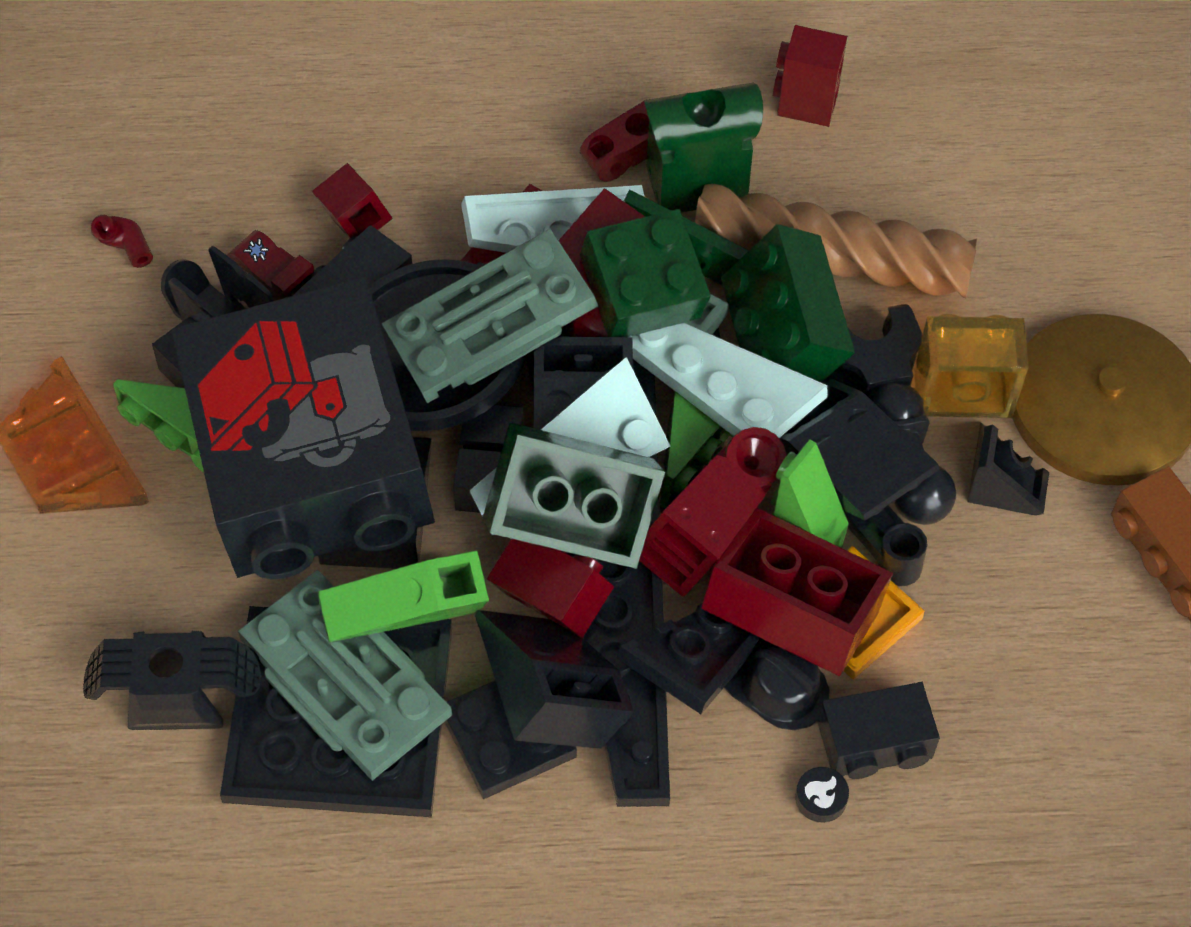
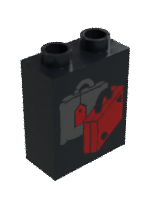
[171,277,435,579]

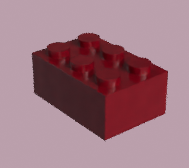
[701,508,893,677]

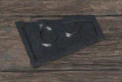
[616,603,764,714]

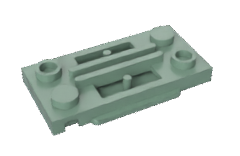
[382,228,598,403]
[238,570,452,781]

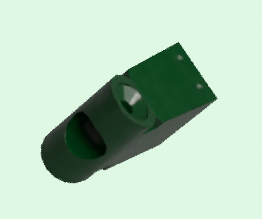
[644,82,763,213]

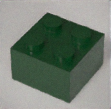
[580,209,711,337]

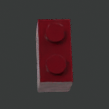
[772,25,848,127]
[486,539,614,638]

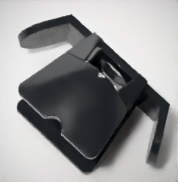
[161,246,273,322]
[83,630,261,730]

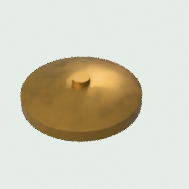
[1009,314,1191,486]

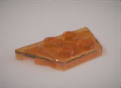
[0,356,149,514]

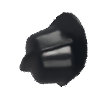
[724,640,830,731]

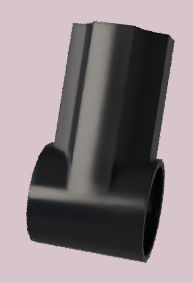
[844,505,928,586]

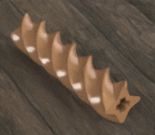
[695,184,977,298]

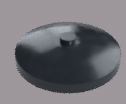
[369,259,527,431]

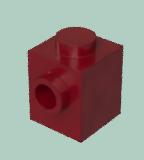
[312,163,393,239]

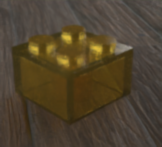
[914,314,1029,418]

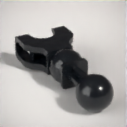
[827,304,956,525]

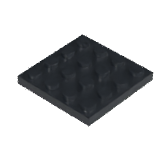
[220,606,452,818]

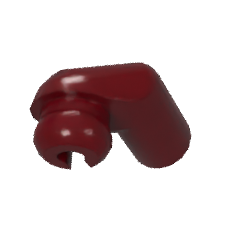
[90,214,153,268]

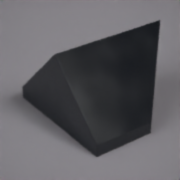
[967,422,1049,516]

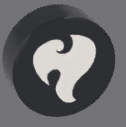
[795,767,849,823]

